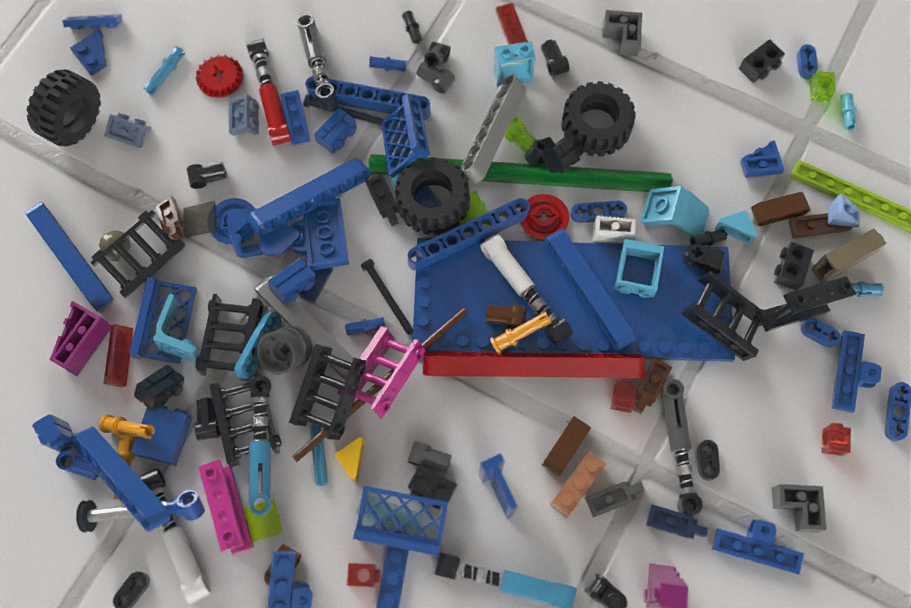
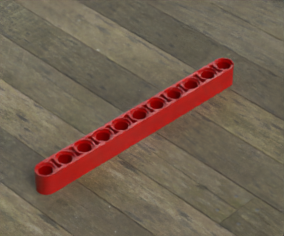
[423,352,645,378]

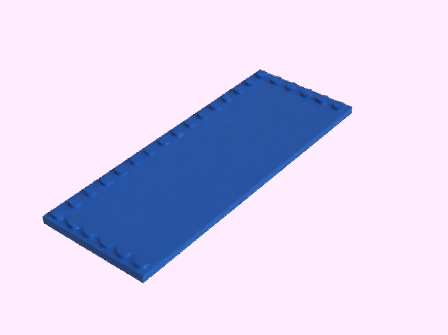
[412,238,735,362]

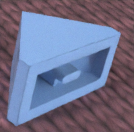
[828,194,860,227]

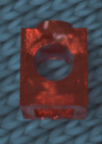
[610,380,638,413]
[822,423,851,456]
[347,563,380,588]

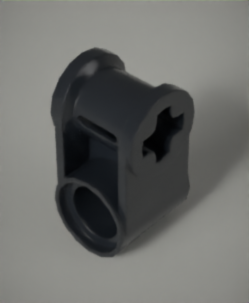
[524,137,555,165]
[684,244,725,274]
[584,573,627,608]

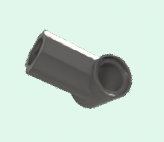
[416,62,455,94]
[407,441,452,473]

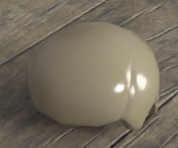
[99,230,131,262]

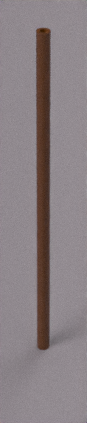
[292,308,468,462]

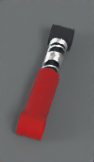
[246,38,291,146]

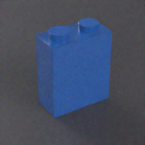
[131,405,192,466]

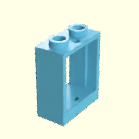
[493,41,536,87]
[614,239,664,298]

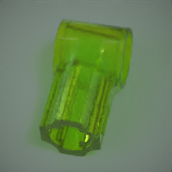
[504,117,536,153]

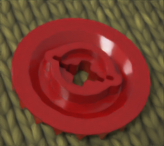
[195,55,244,98]
[520,194,569,241]

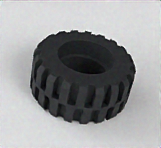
[26,69,101,147]
[561,81,636,157]
[395,157,470,235]

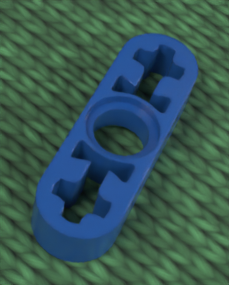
[570,201,627,223]
[885,382,911,442]

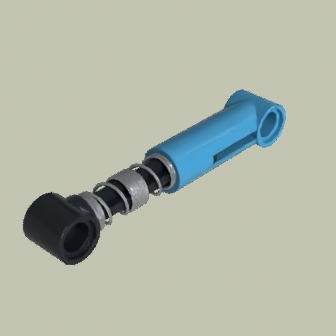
[248,375,271,516]
[434,553,577,608]

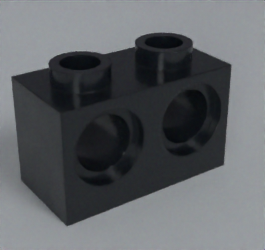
[739,39,785,84]
[774,242,814,291]
[408,465,457,510]

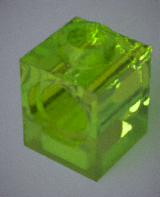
[809,71,836,102]

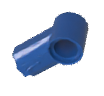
[56,451,98,480]

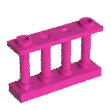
[337,326,426,418]
[198,459,254,555]

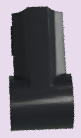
[541,39,570,77]
[424,41,451,68]
[186,161,227,189]
[195,397,220,441]

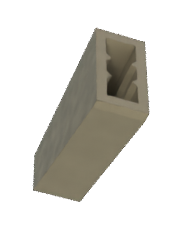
[811,228,887,282]

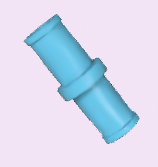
[840,93,857,131]

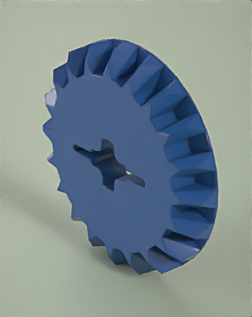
[208,198,255,245]

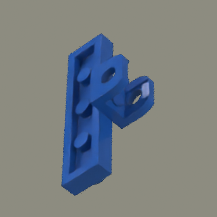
[831,330,882,413]
[712,519,804,575]
[267,551,313,608]

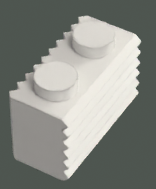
[592,215,636,244]

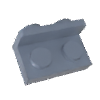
[229,94,259,136]
[104,113,152,148]

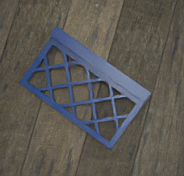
[381,93,430,178]
[129,277,197,364]
[479,453,517,519]
[353,486,448,556]

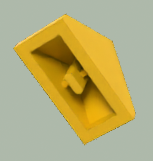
[334,437,365,482]

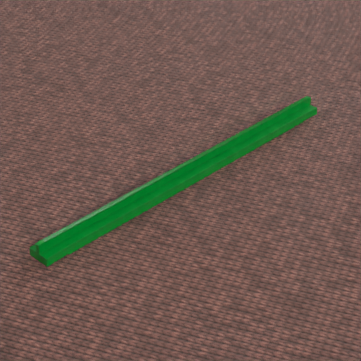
[368,154,673,192]

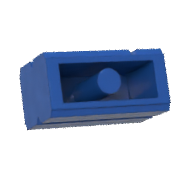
[314,108,357,153]
[268,258,315,304]
[32,414,74,453]

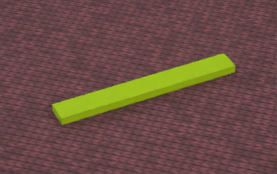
[789,160,911,233]

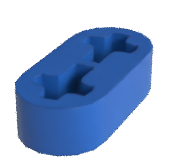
[797,44,818,79]
[801,318,841,348]

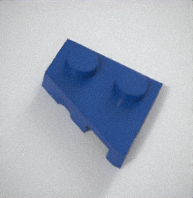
[70,30,106,76]
[740,140,784,178]

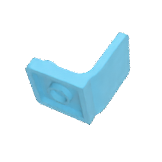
[640,186,709,237]
[153,294,199,363]

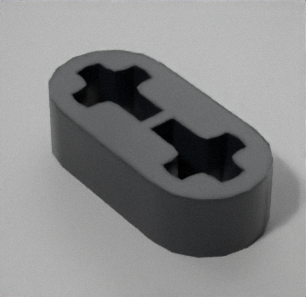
[697,440,720,481]
[113,572,150,608]

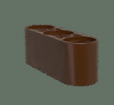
[751,192,811,226]
[542,416,591,477]

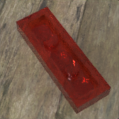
[496,3,528,45]
[103,324,134,388]

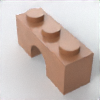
[550,451,607,518]

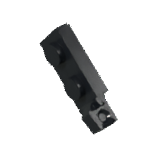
[365,174,399,226]

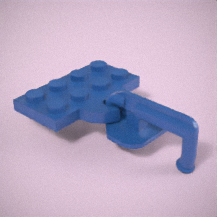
[230,198,349,271]

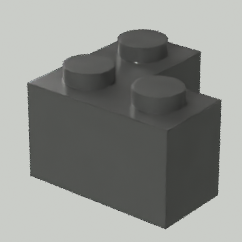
[602,10,642,56]
[772,484,826,532]

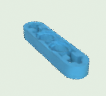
[235,312,281,379]

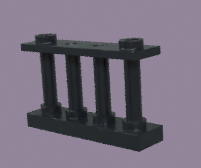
[90,210,186,298]
[681,271,763,361]
[757,276,856,332]
[195,294,264,381]
[289,344,367,440]
[209,371,282,467]

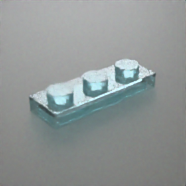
[356,495,423,534]

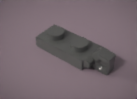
[585,481,645,518]

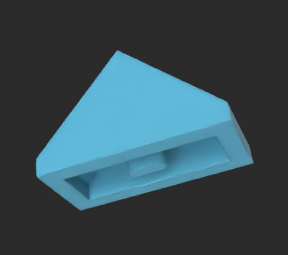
[715,210,758,245]

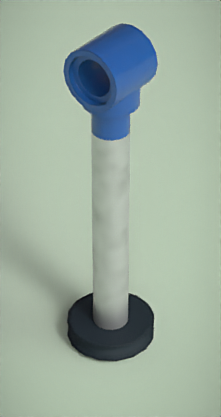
[76,490,205,533]

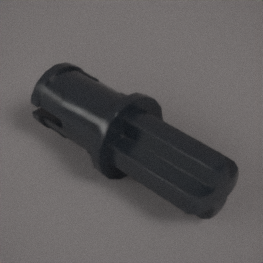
[402,11,422,44]
[690,229,728,246]

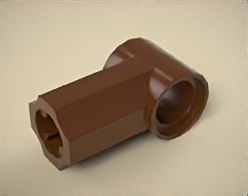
[486,304,527,330]

